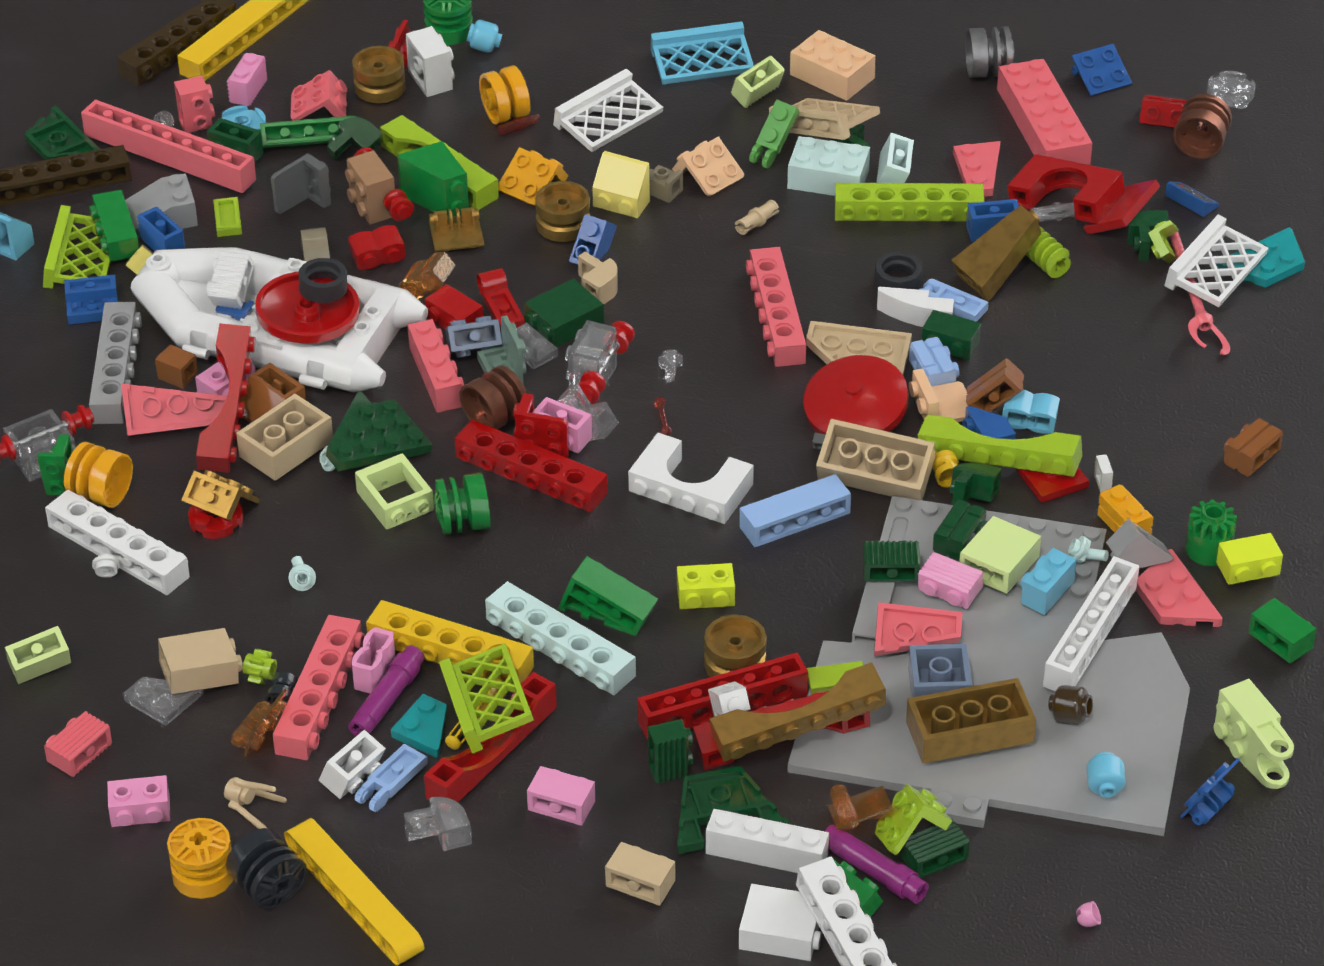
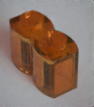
[399,252,456,299]

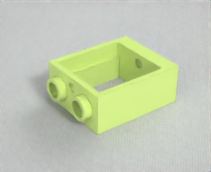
[355,453,434,530]

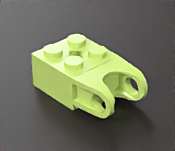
[1214,679,1294,789]

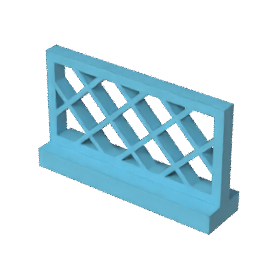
[650,22,754,85]

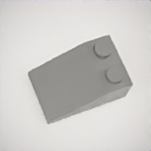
[125,173,198,237]

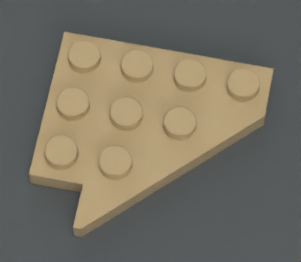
[806,321,912,376]

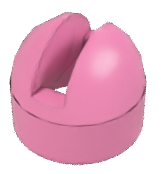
[1076,901,1101,927]

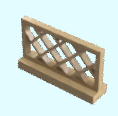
[769,98,880,140]

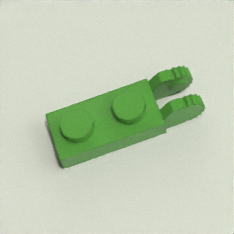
[749,99,799,168]

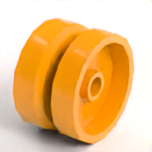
[479,65,530,125]

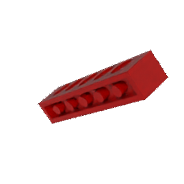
[455,419,608,513]
[637,653,808,739]

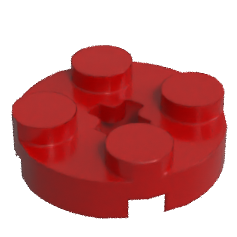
[188,502,243,539]

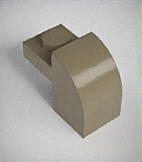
[300,227,330,262]

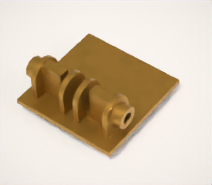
[429,207,484,252]

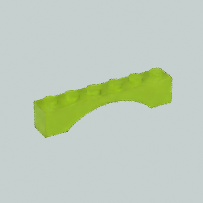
[380,115,499,210]
[918,414,1082,477]

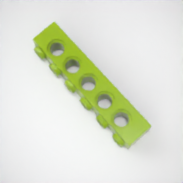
[835,183,984,221]

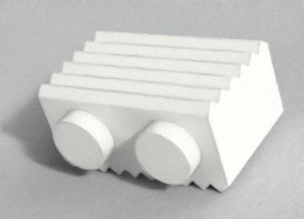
[206,251,254,309]

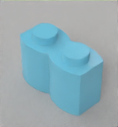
[1002,390,1060,434]

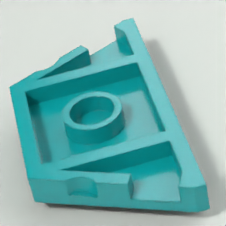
[1216,227,1305,288]

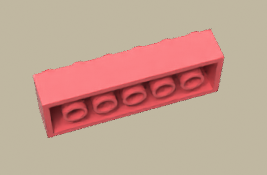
[997,59,1092,165]

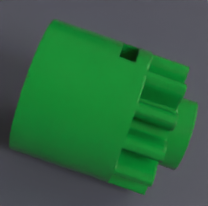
[1185,499,1237,566]

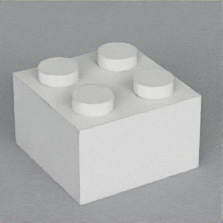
[406,26,455,97]

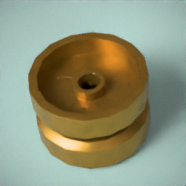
[352,46,406,103]
[535,181,590,242]
[704,615,767,677]

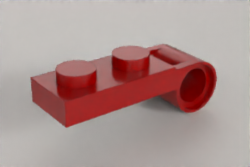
[476,268,525,332]

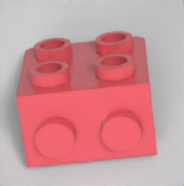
[291,70,347,121]

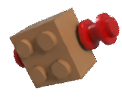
[345,147,414,224]

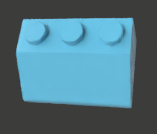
[0,212,34,260]

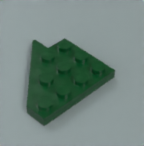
[326,391,433,471]

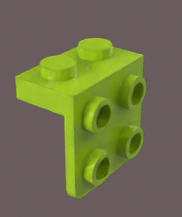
[875,783,952,855]

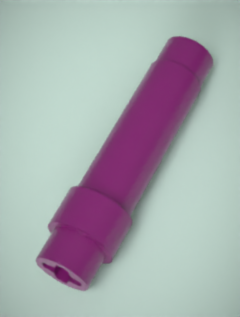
[348,645,425,736]
[824,825,929,904]

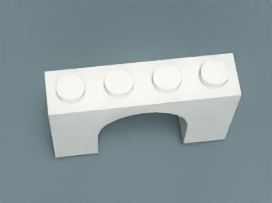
[628,433,753,524]

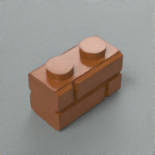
[966,358,1024,413]
[1223,418,1283,477]

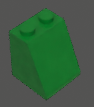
[397,141,469,217]

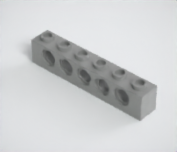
[89,302,142,424]

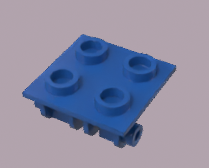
[1071,44,1132,96]
[1180,758,1240,825]

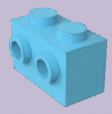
[1020,548,1077,615]

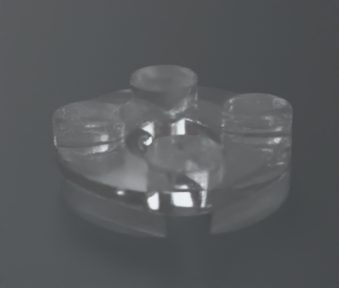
[1207,71,1256,109]

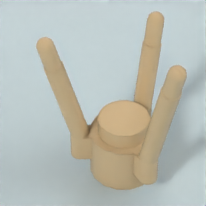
[224,777,287,829]

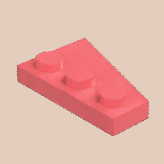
[953,141,1001,197]
[874,602,962,657]

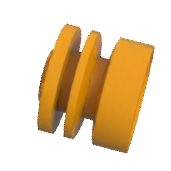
[64,442,133,508]
[167,818,233,899]

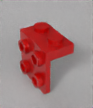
[513,393,569,458]

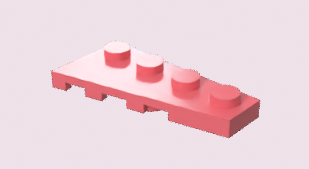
[121,383,227,436]

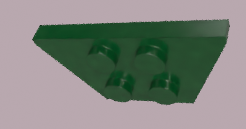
[25,105,100,160]

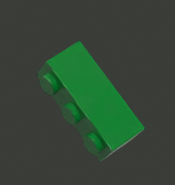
[89,190,139,262]

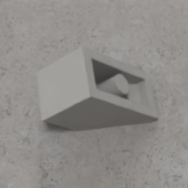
[1106,519,1174,568]

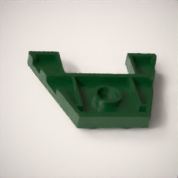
[677,766,790,854]

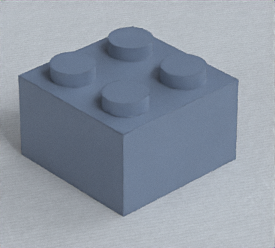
[908,644,972,697]

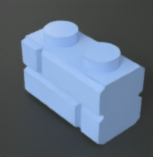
[909,337,959,386]

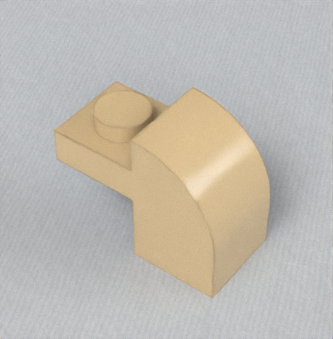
[578,252,618,304]

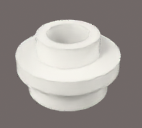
[92,553,120,577]

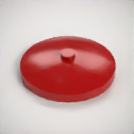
[255,271,359,344]
[803,355,909,434]

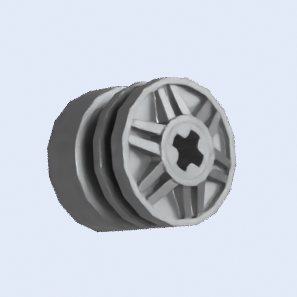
[965,26,1014,78]

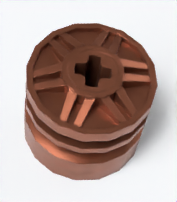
[1173,94,1232,159]
[459,365,527,430]

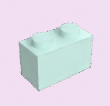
[877,133,914,183]

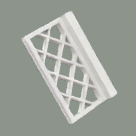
[553,69,663,152]
[1164,215,1268,307]

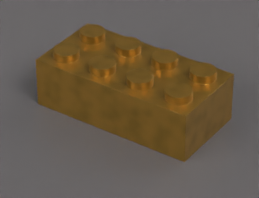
[906,678,1036,764]

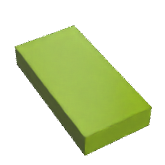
[213,197,242,237]
[807,661,863,695]

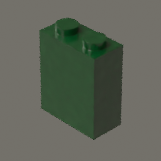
[524,278,604,348]

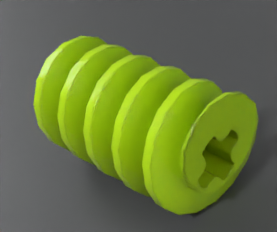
[1025,226,1071,278]

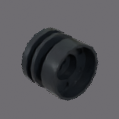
[226,828,307,909]

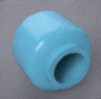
[467,20,502,53]
[1086,752,1126,798]

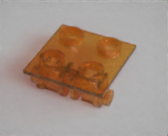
[231,688,288,758]
[828,784,893,830]

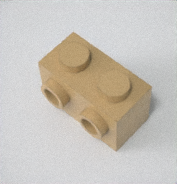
[605,842,675,906]

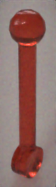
[655,397,672,436]

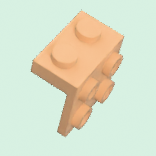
[672,137,744,197]
[909,369,969,422]

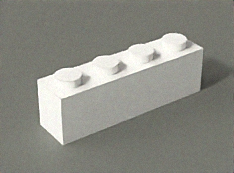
[706,809,829,873]

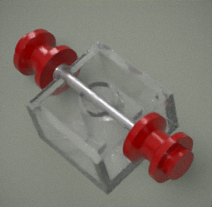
[565,320,635,404]
[0,404,95,482]

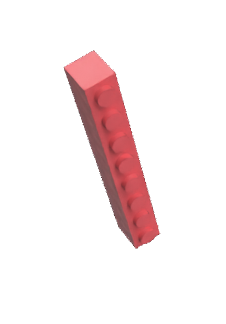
[81,100,256,193]

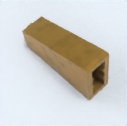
[951,205,1042,302]

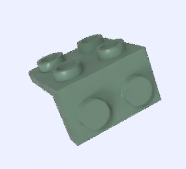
[477,315,526,384]

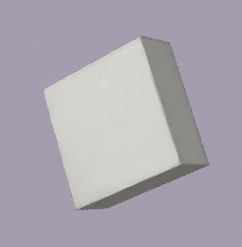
[1094,455,1113,493]

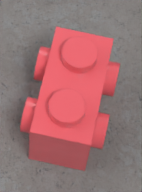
[174,76,215,133]

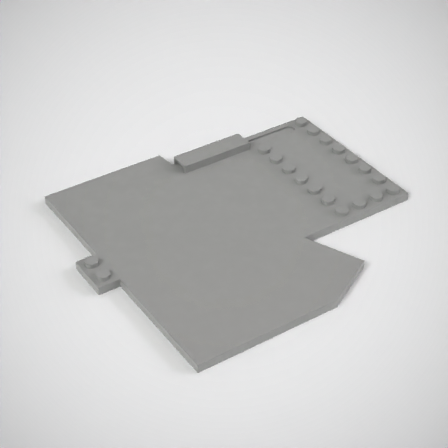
[788,496,1190,836]

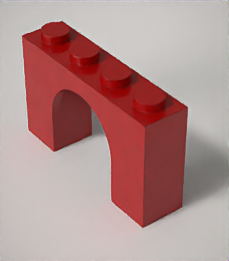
[1008,154,1125,224]

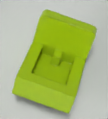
[1148,220,1179,264]

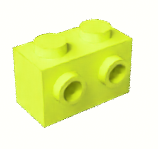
[1216,533,1283,585]
[677,563,735,609]

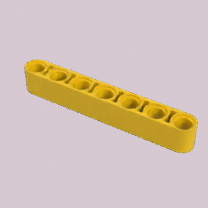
[284,818,424,966]

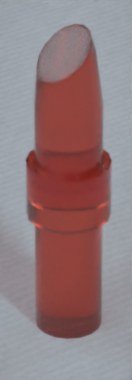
[497,114,540,135]

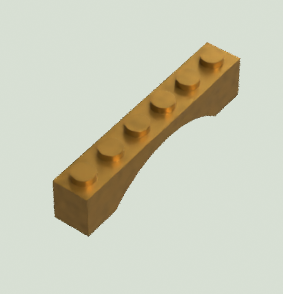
[710,662,886,762]

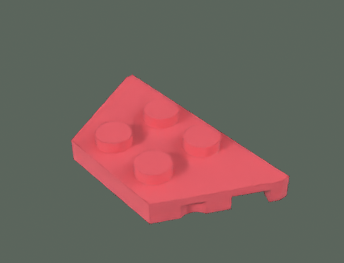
[1136,549,1223,627]

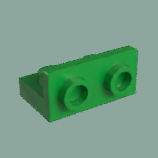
[37,434,73,496]

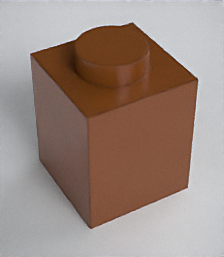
[155,345,198,389]

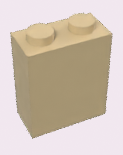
[158,628,243,694]

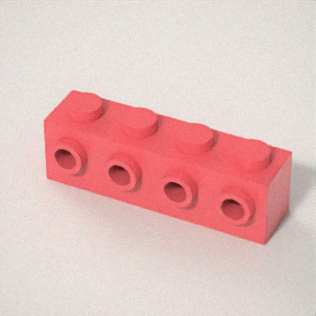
[408,319,464,413]

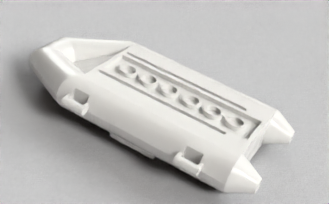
[131,247,428,393]

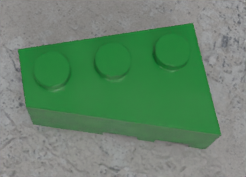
[558,556,658,636]

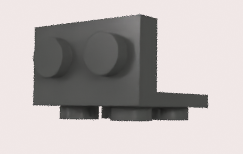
[271,153,331,214]

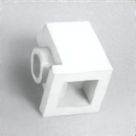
[708,681,750,717]

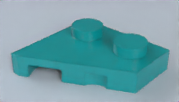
[391,694,447,758]

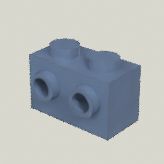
[445,316,502,358]

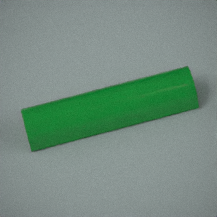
[260,116,356,149]

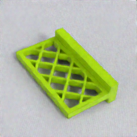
[43,205,110,289]
[439,643,534,754]

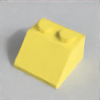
[593,151,650,218]

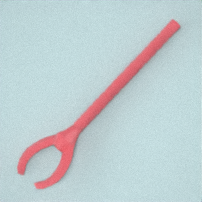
[1169,232,1230,355]

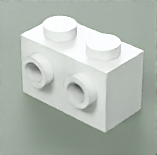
[319,730,386,799]

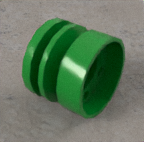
[423,0,473,45]
[434,472,490,535]

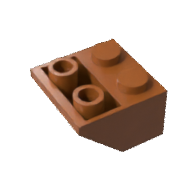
[242,363,306,423]

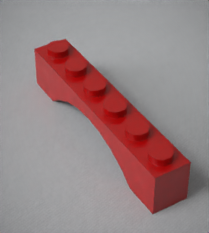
[196,323,256,473]
[424,672,557,812]
[693,691,870,771]

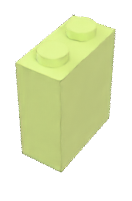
[960,516,1041,594]

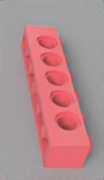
[746,247,806,367]
[273,615,365,761]

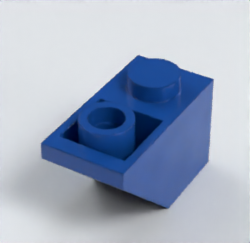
[569,214,617,264]
[962,406,1016,440]

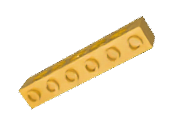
[366,600,534,684]

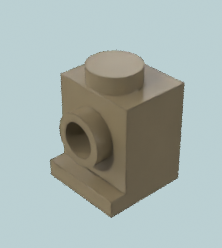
[649,165,683,203]

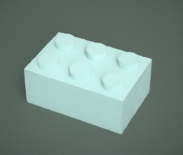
[787,136,870,196]

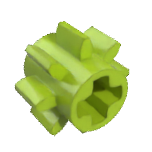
[243,649,277,684]

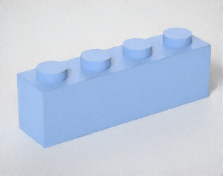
[740,474,851,547]

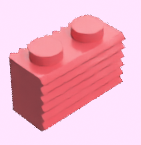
[44,711,112,777]

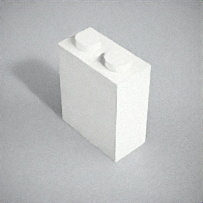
[739,884,822,961]

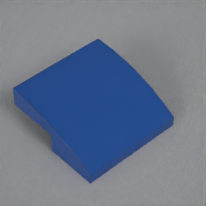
[64,275,118,325]

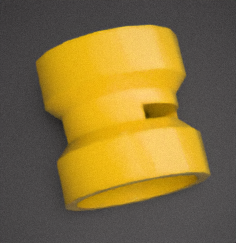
[932,450,959,488]

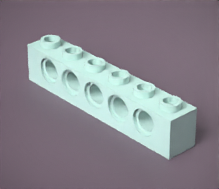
[485,581,636,695]

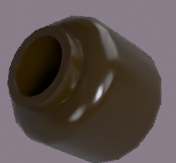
[1048,685,1093,724]

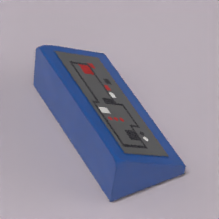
[1165,181,1219,217]

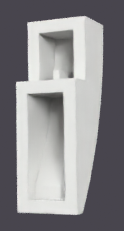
[877,287,954,327]

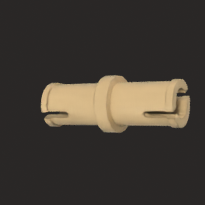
[735,200,779,235]

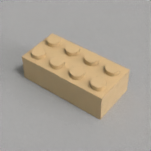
[816,419,935,500]

